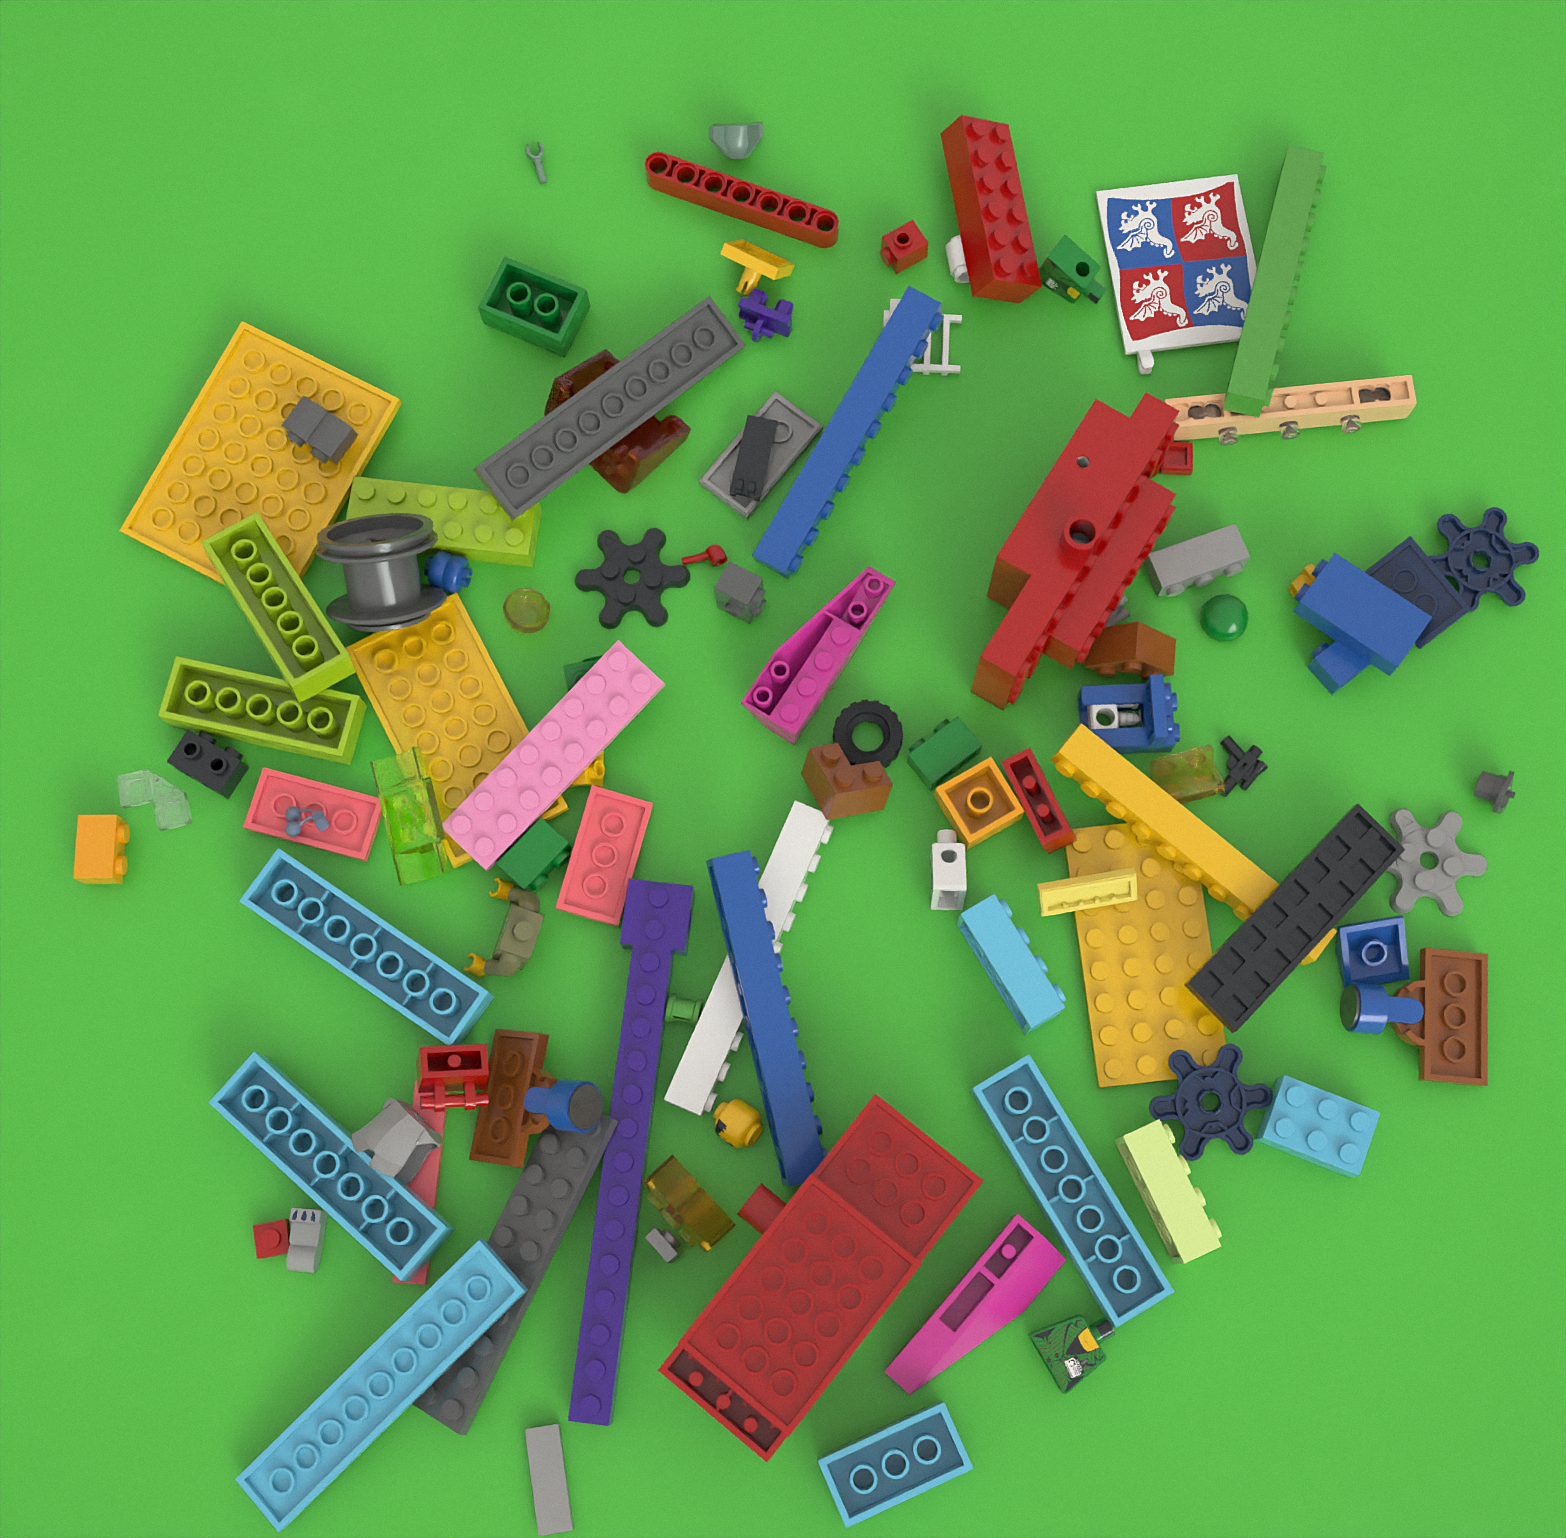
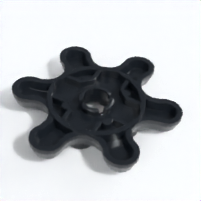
[574,528,690,629]

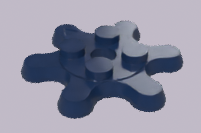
[1428,507,1539,613]
[1149,1043,1273,1161]

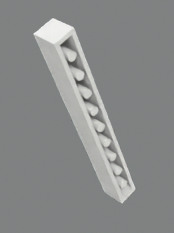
[664,801,834,1117]

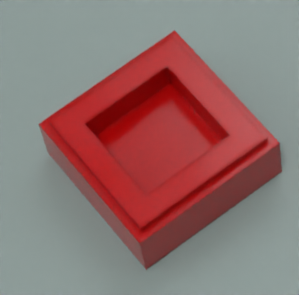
[1160,442,1193,475]

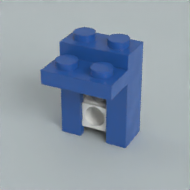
[1077,674,1180,754]

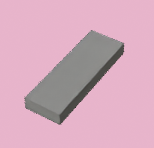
[525,1423,574,1536]

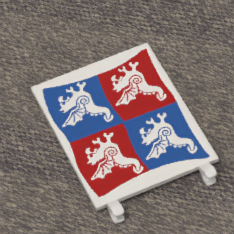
[1095,174,1257,374]

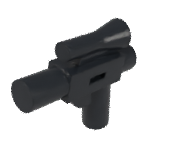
[1216,735,1268,797]

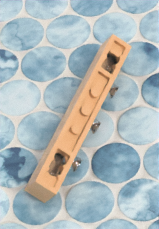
[1164,375,1417,446]

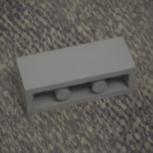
[1144,523,1250,597]

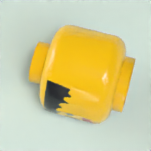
[713,1098,764,1148]

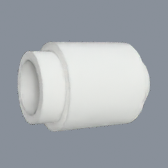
[945,235,969,283]

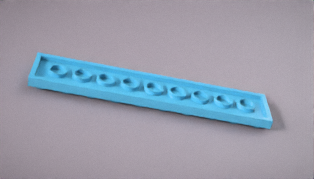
[235,1239,528,1532]

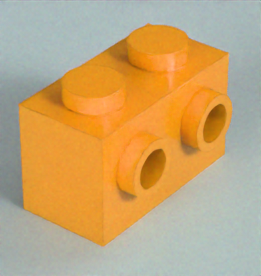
[73,815,130,884]

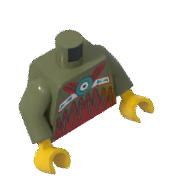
[463,878,544,978]

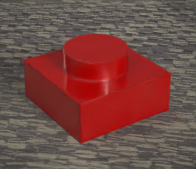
[253,1219,290,1259]

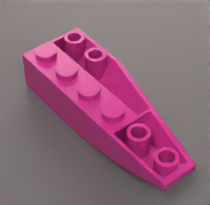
[741,566,895,745]

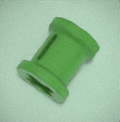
[665,993,703,1028]

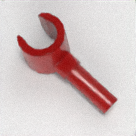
[682,544,728,567]

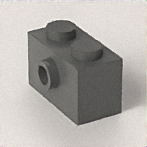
[714,561,767,624]

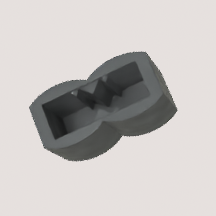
[281,396,358,465]

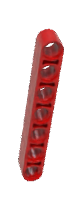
[645,152,839,248]

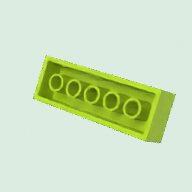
[346,476,542,567]
[201,512,356,704]
[158,656,367,765]

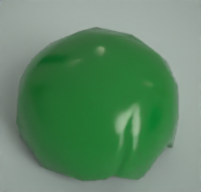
[1200,594,1249,642]

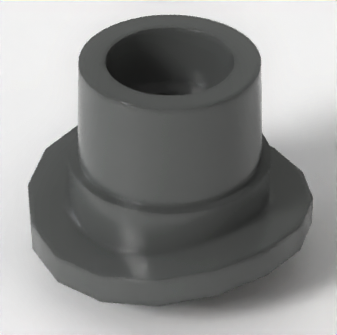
[1474,770,1516,814]

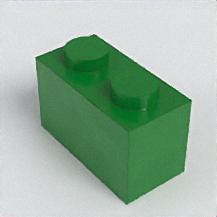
[907,716,982,791]
[496,817,572,892]

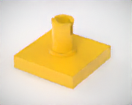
[720,239,795,296]

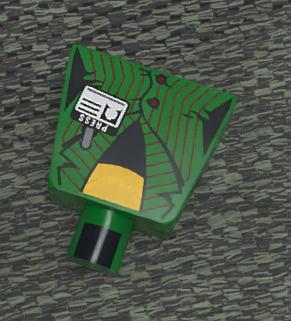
[1039,235,1107,304]
[1028,1314,1115,1394]

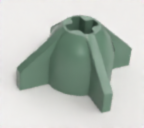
[709,122,763,159]

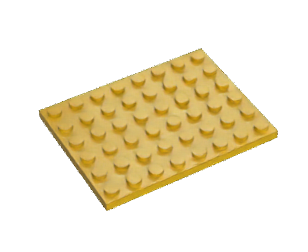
[119,321,402,586]

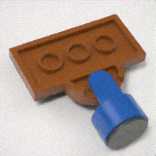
[1340,948,1488,1087]
[469,1029,603,1168]

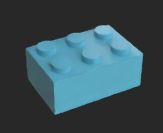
[1255,1075,1381,1178]

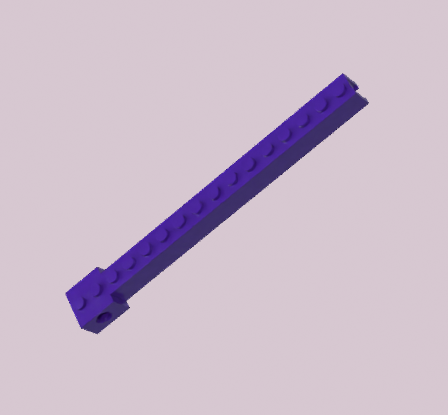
[568,879,695,1426]

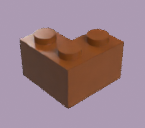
[1084,621,1176,681]
[801,743,893,820]

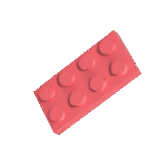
[243,767,386,862]
[555,785,653,927]

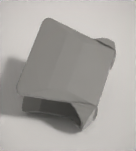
[351,1098,443,1184]

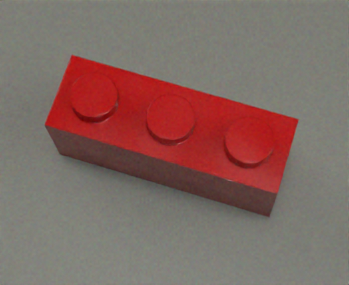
[1001,747,1077,854]

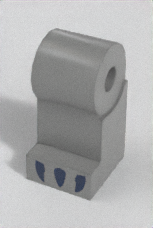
[287,1208,328,1273]

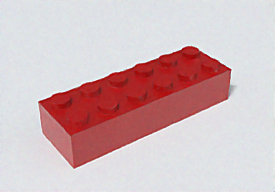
[940,115,1042,303]

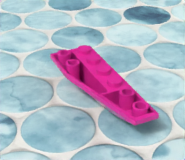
[884,1214,1066,1395]

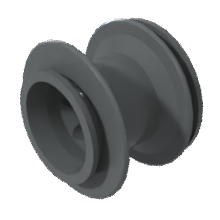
[316,513,447,632]

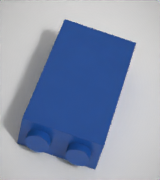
[1292,552,1432,676]

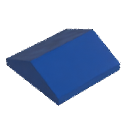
[1335,915,1410,988]

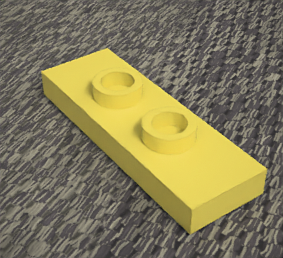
[1037,867,1138,917]

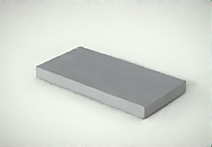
[699,391,823,520]

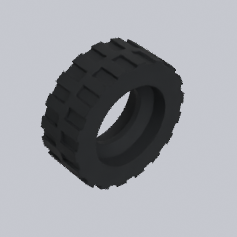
[833,699,903,768]

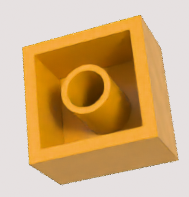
[933,757,1025,851]

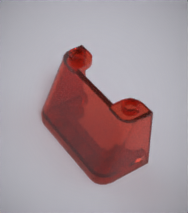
[544,349,691,494]

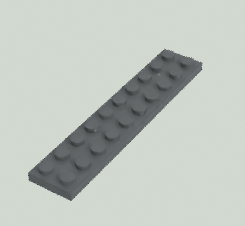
[474,296,746,521]
[412,1113,619,1435]

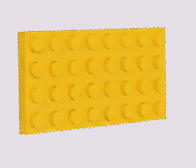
[345,592,569,869]
[1064,823,1226,1088]

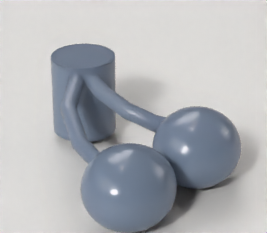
[285,806,329,837]

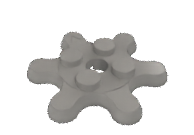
[1386,808,1488,917]

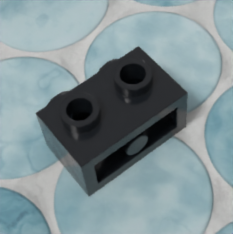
[167,730,249,799]

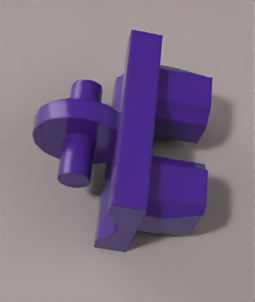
[738,288,794,343]

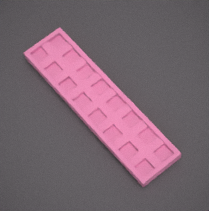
[440,640,665,871]

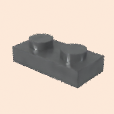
[645,1228,682,1263]

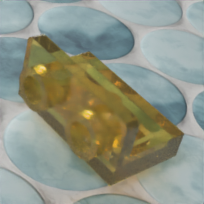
[1150,745,1225,804]

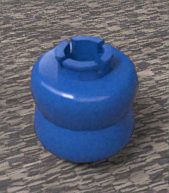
[424,550,472,593]

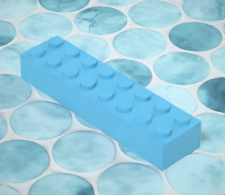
[239,848,494,1046]
[208,1052,455,1282]
[969,1054,1174,1328]

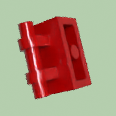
[416,1044,489,1112]

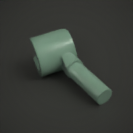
[525,142,547,184]

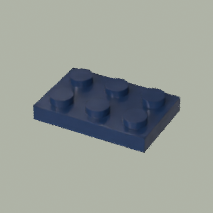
[1365,536,1472,649]

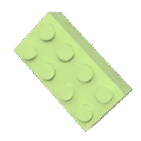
[1114,1119,1222,1264]

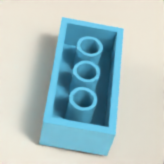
[956,894,1066,1035]
[817,1400,973,1528]

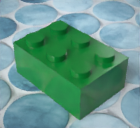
[478,256,591,357]

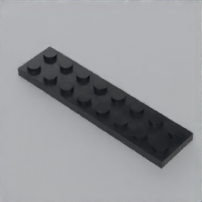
[1184,803,1405,1033]

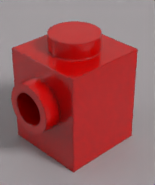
[879,220,929,274]

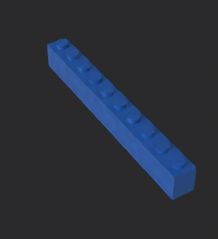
[752,286,944,579]
[706,850,828,1187]

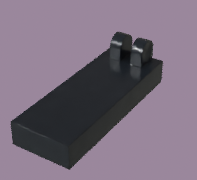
[729,415,778,502]

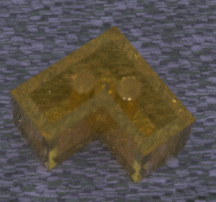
[643,1154,736,1253]

